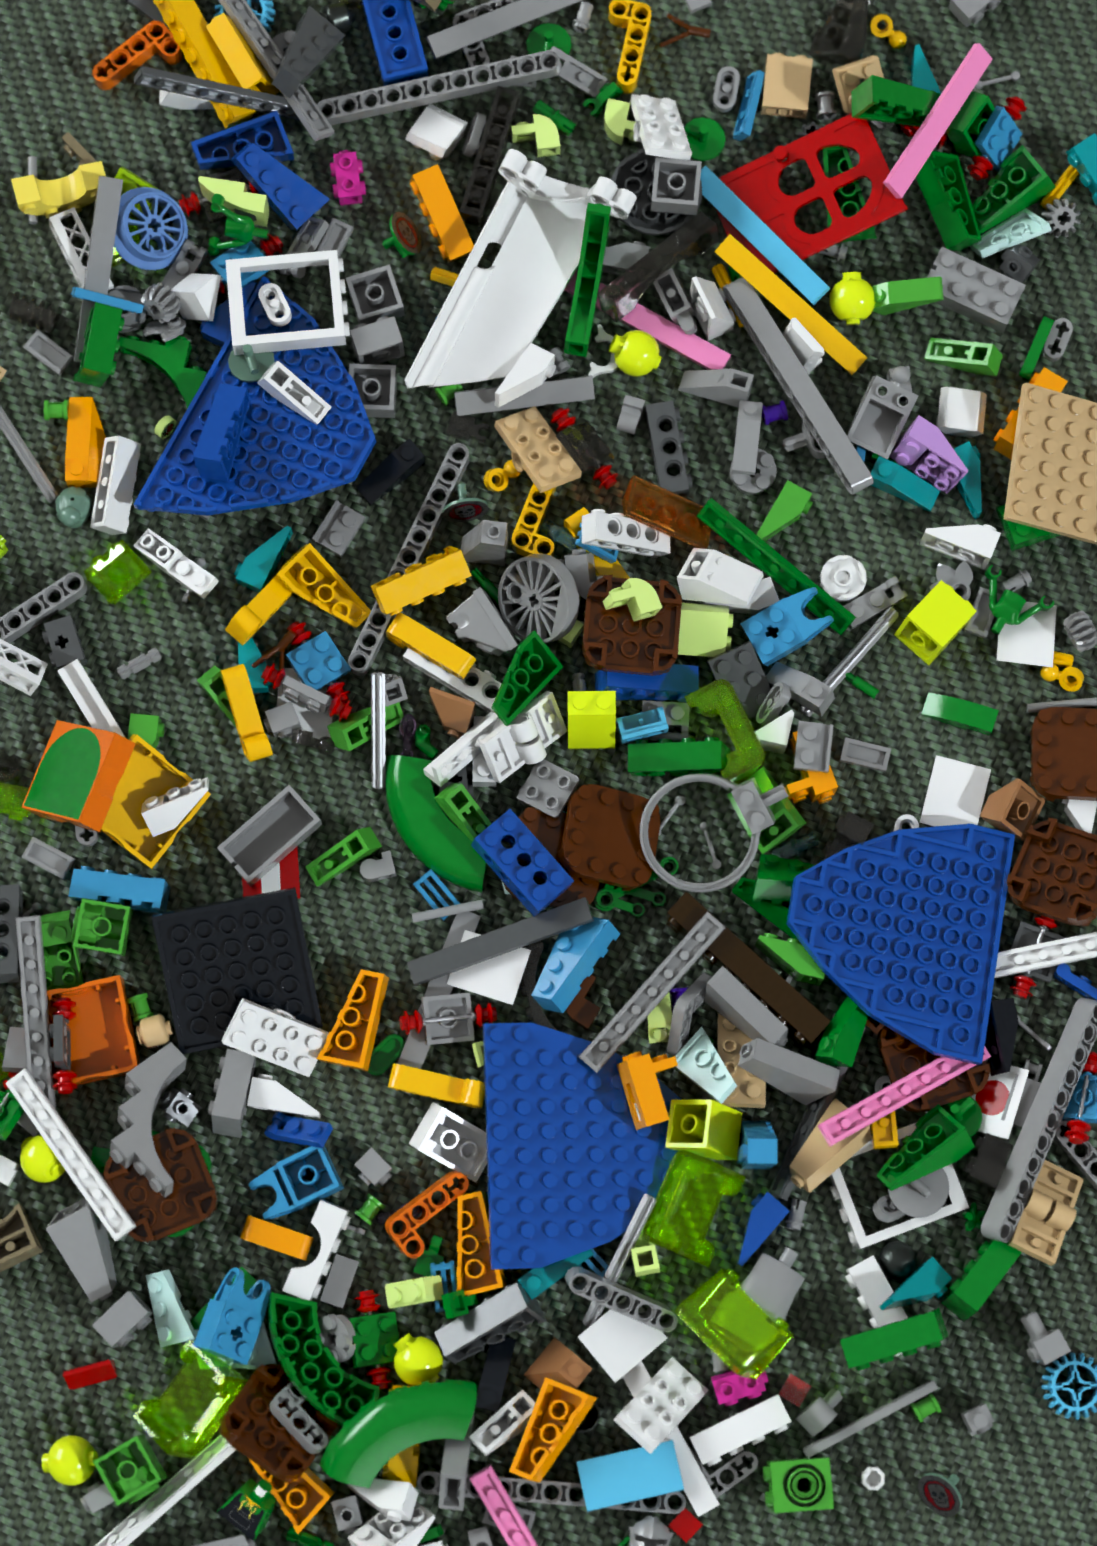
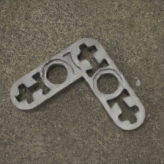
[453,0,514,67]
[667,973,713,1056]
[269,1382,328,1454]
[687,1444,758,1499]

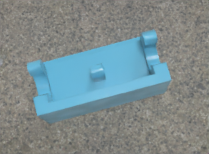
[616,707,669,744]

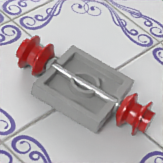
[261,663,353,722]
[400,992,497,1045]

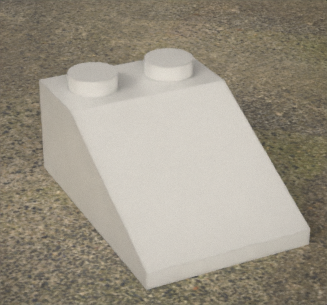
[689,276,736,341]
[919,524,1001,570]
[409,1102,487,1182]

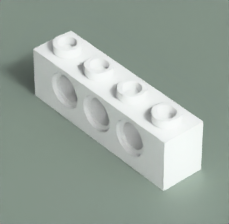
[582,509,670,558]

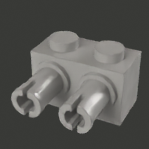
[1020,1312,1071,1365]

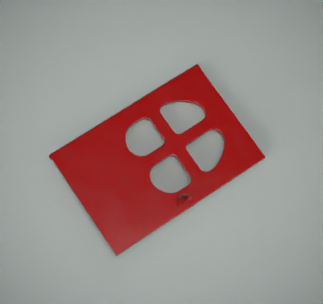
[716,113,908,274]

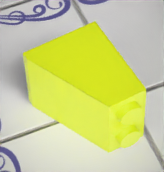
[894,580,977,665]
[567,691,616,749]
[665,1100,742,1160]

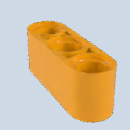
[240,1215,314,1261]

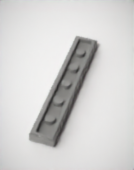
[454,375,595,416]
[803,1380,938,1458]

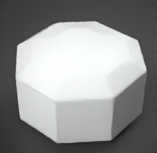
[861,1467,885,1490]

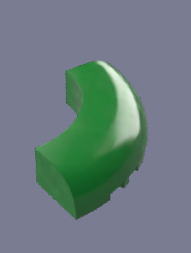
[385,755,487,893]
[268,1292,380,1426]
[320,1380,477,1489]

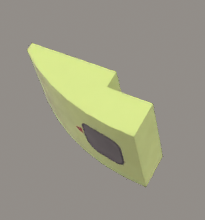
[198,176,270,227]

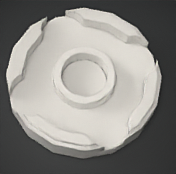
[820,555,867,602]

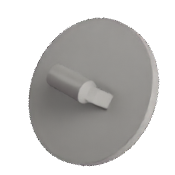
[888,1168,949,1218]

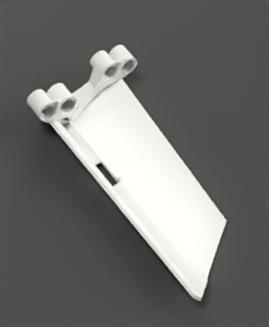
[404,149,637,389]

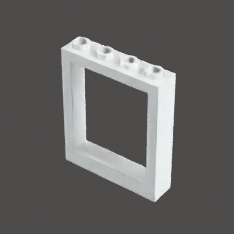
[225,250,350,355]
[830,1122,969,1250]

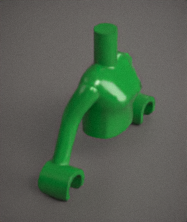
[208,194,269,255]
[985,564,1055,635]

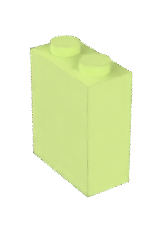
[678,603,733,657]

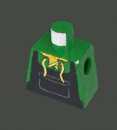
[217,1479,277,1541]

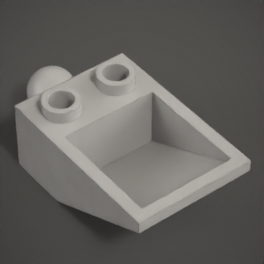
[847,366,918,459]

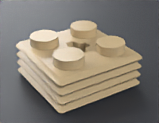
[832,55,884,114]

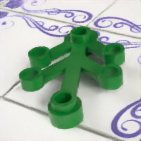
[594,857,679,918]

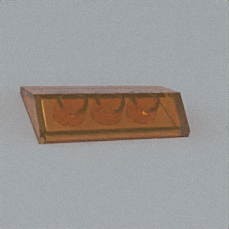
[622,475,711,549]

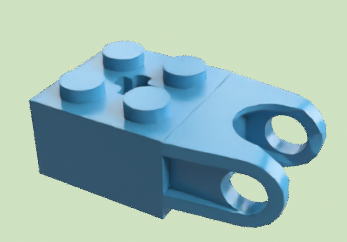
[740,587,834,667]
[248,1145,345,1220]
[193,1267,271,1365]

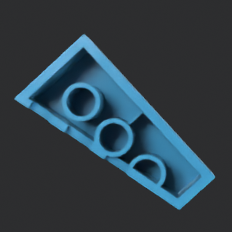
[68,866,170,914]
[531,917,620,1013]
[737,1121,778,1169]

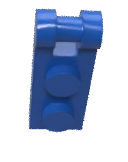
[1053,963,1097,1000]
[264,1112,333,1148]

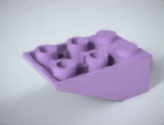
[889,415,969,494]

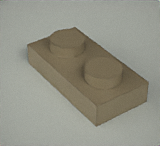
[61,132,97,165]

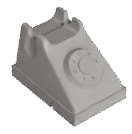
[446,587,520,657]

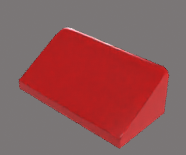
[63,1359,117,1390]

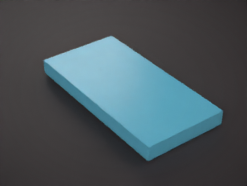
[576,1440,684,1512]

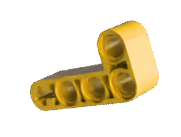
[609,0,651,94]
[511,483,556,557]
[564,507,630,579]
[225,575,294,646]
[385,612,476,680]
[220,664,273,762]
[388,1063,485,1108]

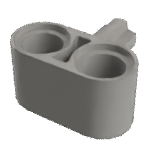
[783,421,826,459]
[796,1388,842,1437]

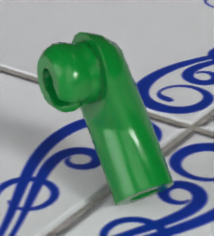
[415,724,439,760]

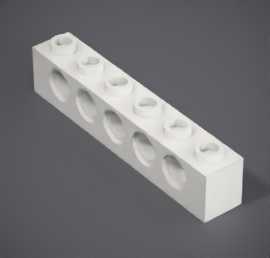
[403,648,535,713]

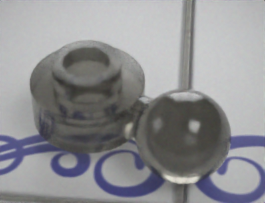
[291,729,335,755]

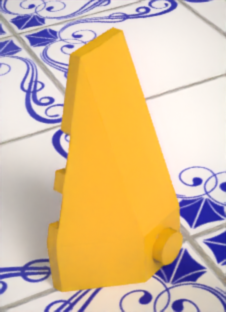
[276,543,371,629]

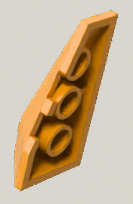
[65,397,106,488]

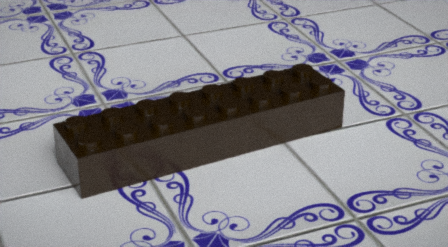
[665,891,831,1047]

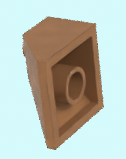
[429,687,476,739]
[980,779,1046,841]
[524,1337,592,1390]

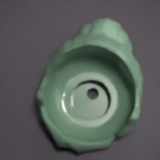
[55,485,93,529]

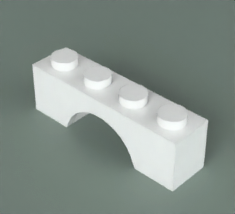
[282,1199,351,1301]

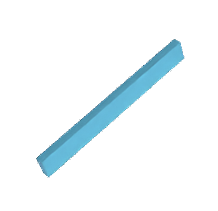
[700,165,830,305]

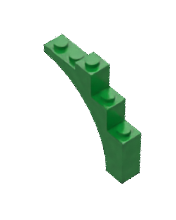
[564,203,611,357]
[119,336,207,409]

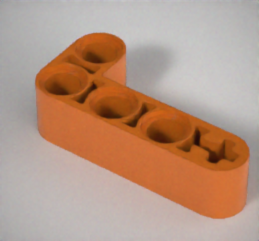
[92,20,183,90]
[385,1171,469,1258]

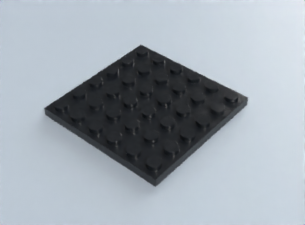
[152,887,323,1054]

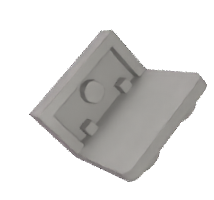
[516,759,579,818]

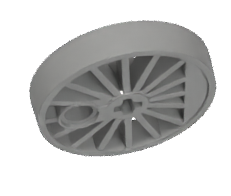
[498,553,579,643]

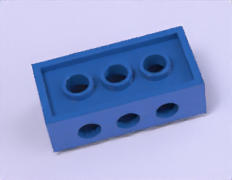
[362,0,429,86]
[471,809,574,917]

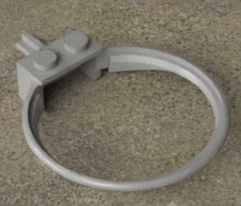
[639,773,789,893]

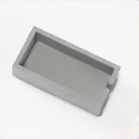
[927,247,1026,333]
[217,785,322,887]

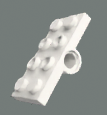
[630,94,692,160]
[478,691,567,783]
[221,998,329,1077]
[614,1357,709,1454]

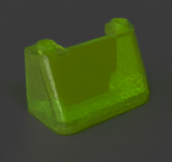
[684,679,766,784]
[643,1150,746,1267]
[675,1268,794,1380]
[133,1339,247,1458]

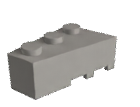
[208,1049,256,1138]

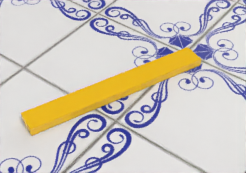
[714,234,867,375]

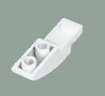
[133,528,219,599]

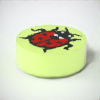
[155,415,177,439]

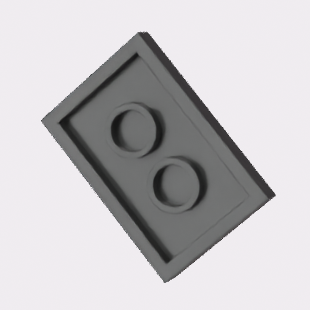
[706,641,771,726]

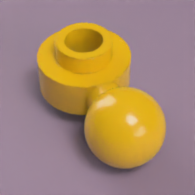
[870,13,907,49]
[484,460,521,492]
[1040,664,1084,692]

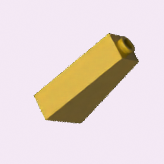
[206,12,280,95]

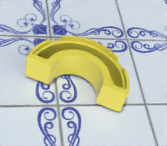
[11,161,106,219]

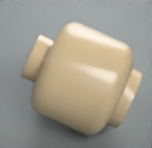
[136,1014,173,1048]

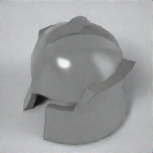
[628,1515,674,1546]

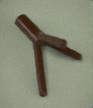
[659,13,711,47]
[252,629,297,671]

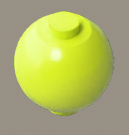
[829,272,875,325]
[609,330,662,377]
[20,1134,66,1183]
[394,1333,443,1386]
[41,1435,99,1486]

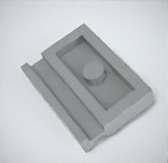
[312,500,366,558]
[793,721,833,773]

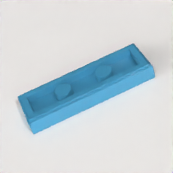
[733,70,765,141]
[71,287,144,314]

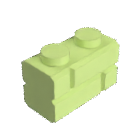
[385,1275,444,1309]

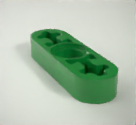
[1018,316,1054,380]

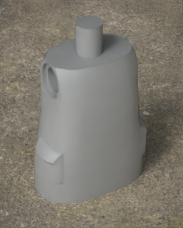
[709,1247,805,1359]

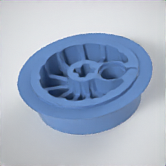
[114,187,188,270]

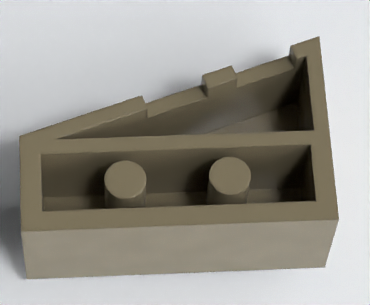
[0,1203,44,1272]

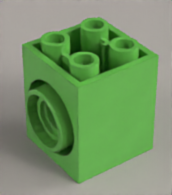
[72,898,134,956]
[93,1434,168,1506]
[763,1456,834,1513]

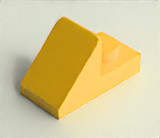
[870,1111,899,1149]

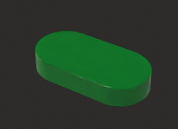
[367,1034,405,1076]

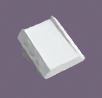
[405,104,468,161]
[783,318,824,375]
[936,387,987,438]

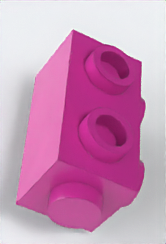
[330,150,366,206]
[711,1363,769,1406]

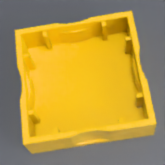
[101,734,211,869]

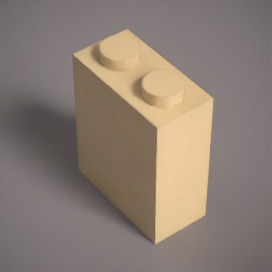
[761,53,813,119]

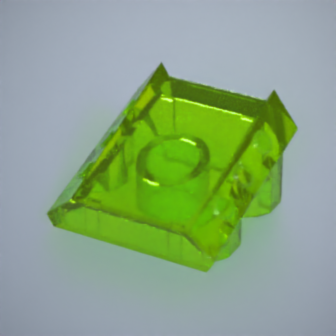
[84,539,152,605]

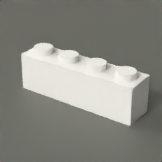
[90,436,141,535]
[845,1255,908,1357]
[689,1394,791,1467]

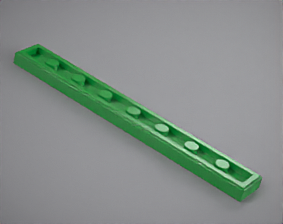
[697,498,856,635]

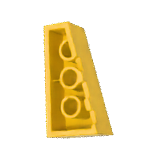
[371,545,472,616]
[382,1385,420,1488]

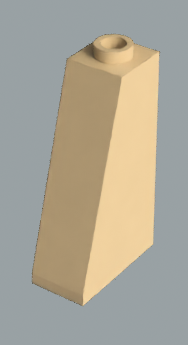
[790,1098,872,1193]

